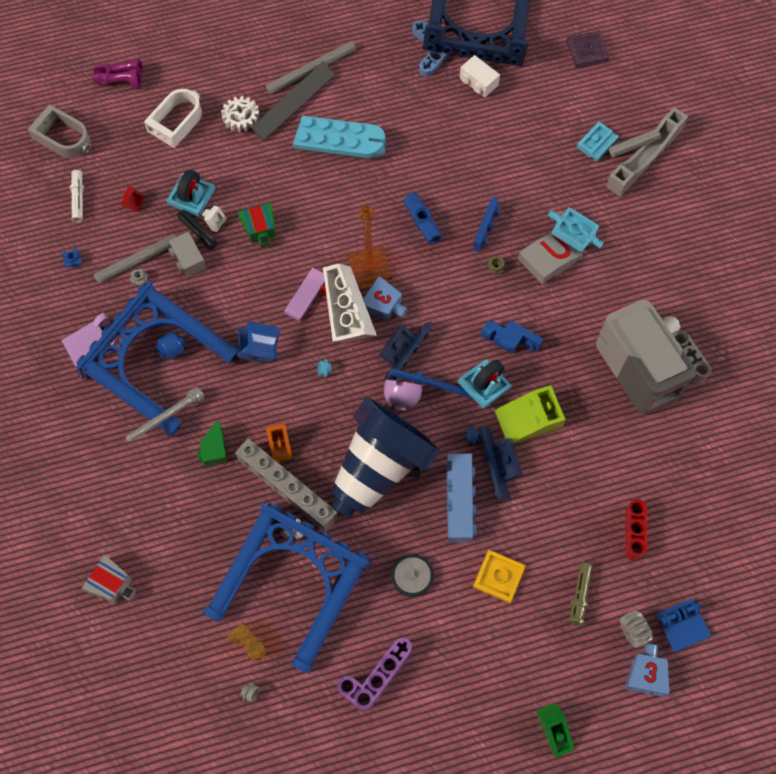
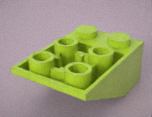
[495,385,565,443]

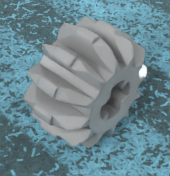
[620,610,653,648]

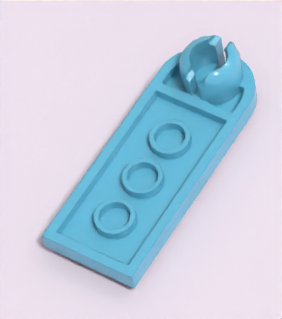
[293,116,387,158]

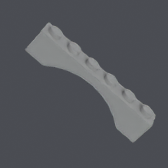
[606,107,688,197]

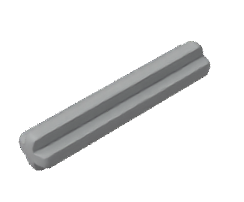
[609,128,661,157]

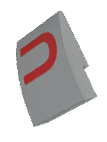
[518,233,583,285]

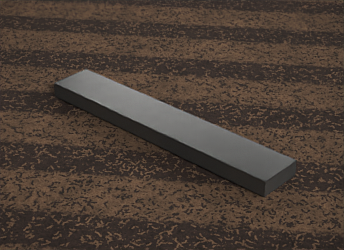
[251,61,335,141]

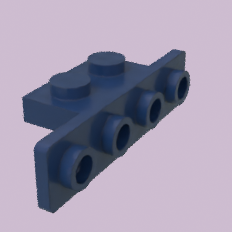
[379,321,433,383]
[478,426,523,502]

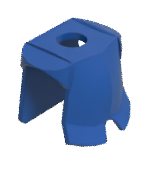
[237,321,280,363]

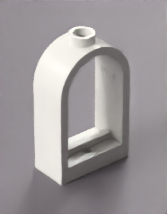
[144,89,202,148]

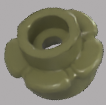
[487,256,506,274]

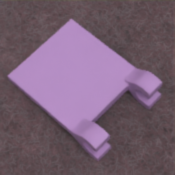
[61,313,122,366]

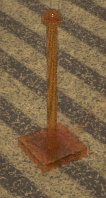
[347,205,392,288]

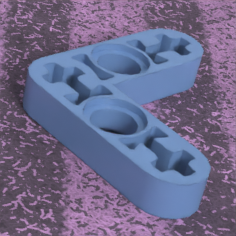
[412,20,450,77]

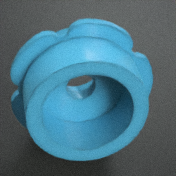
[318,359,331,378]

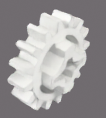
[221,96,260,132]

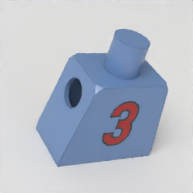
[363,277,408,321]
[625,644,669,697]

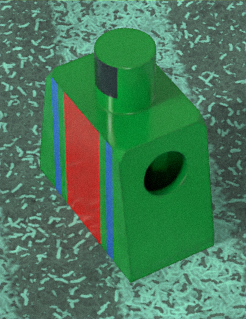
[238,203,276,248]

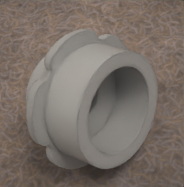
[130,269,148,286]
[241,682,259,703]

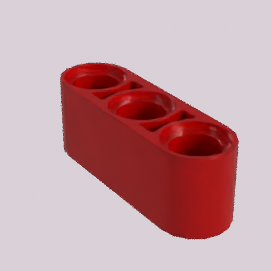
[625,499,647,561]

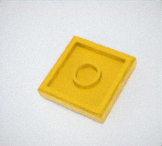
[473,549,526,604]

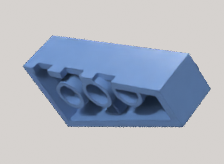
[446,454,477,543]

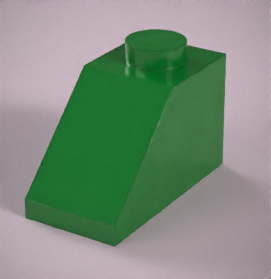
[197,421,229,468]
[536,702,575,758]

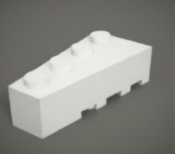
[323,264,377,343]

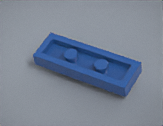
[473,197,500,252]

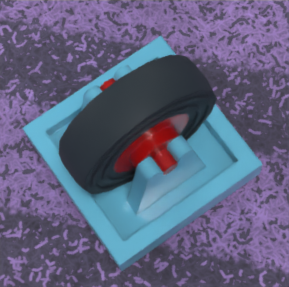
[166,170,216,217]
[458,359,512,409]

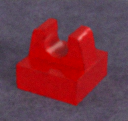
[120,186,144,212]

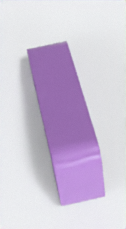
[338,638,412,711]

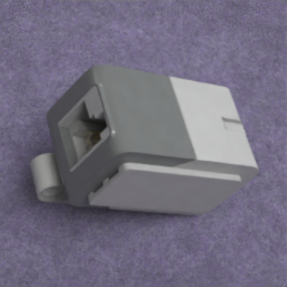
[596,300,711,414]

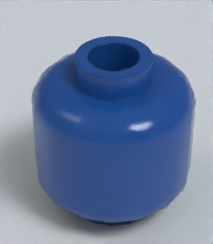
[156,332,185,360]

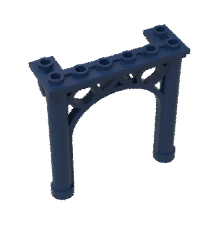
[422,0,530,66]

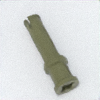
[567,562,593,627]

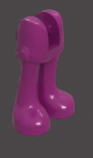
[92,59,143,89]

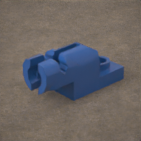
[480,320,544,354]

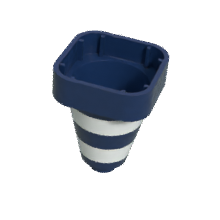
[331,396,440,518]

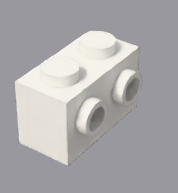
[460,55,500,97]

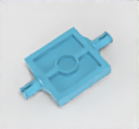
[548,207,604,253]

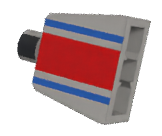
[82,555,136,604]

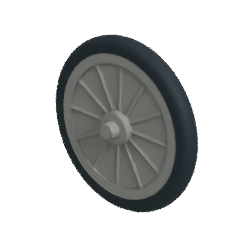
[391,554,434,597]

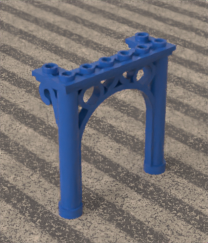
[76,280,239,438]
[203,502,373,674]

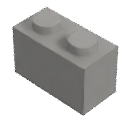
[168,232,207,278]

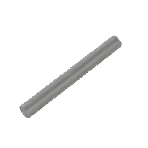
[94,235,176,283]

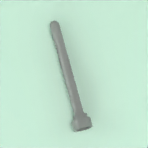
[126,387,204,442]

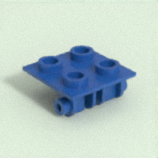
[655,598,711,653]

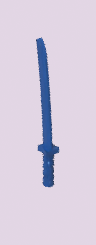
[390,368,494,406]

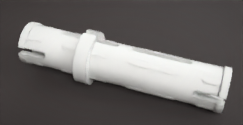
[70,170,84,223]

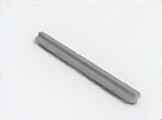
[266,41,356,94]

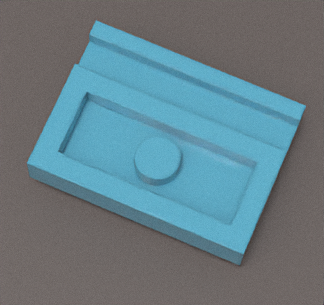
[576,121,619,162]

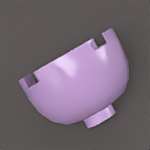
[384,380,423,411]

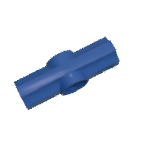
[403,193,442,245]

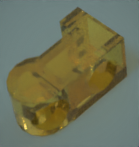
[227,622,266,662]

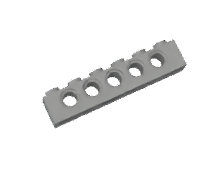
[235,438,338,533]

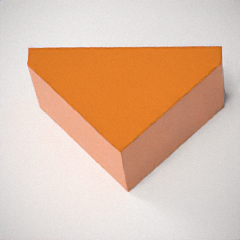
[266,423,293,462]

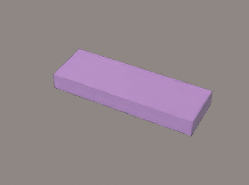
[284,268,325,322]

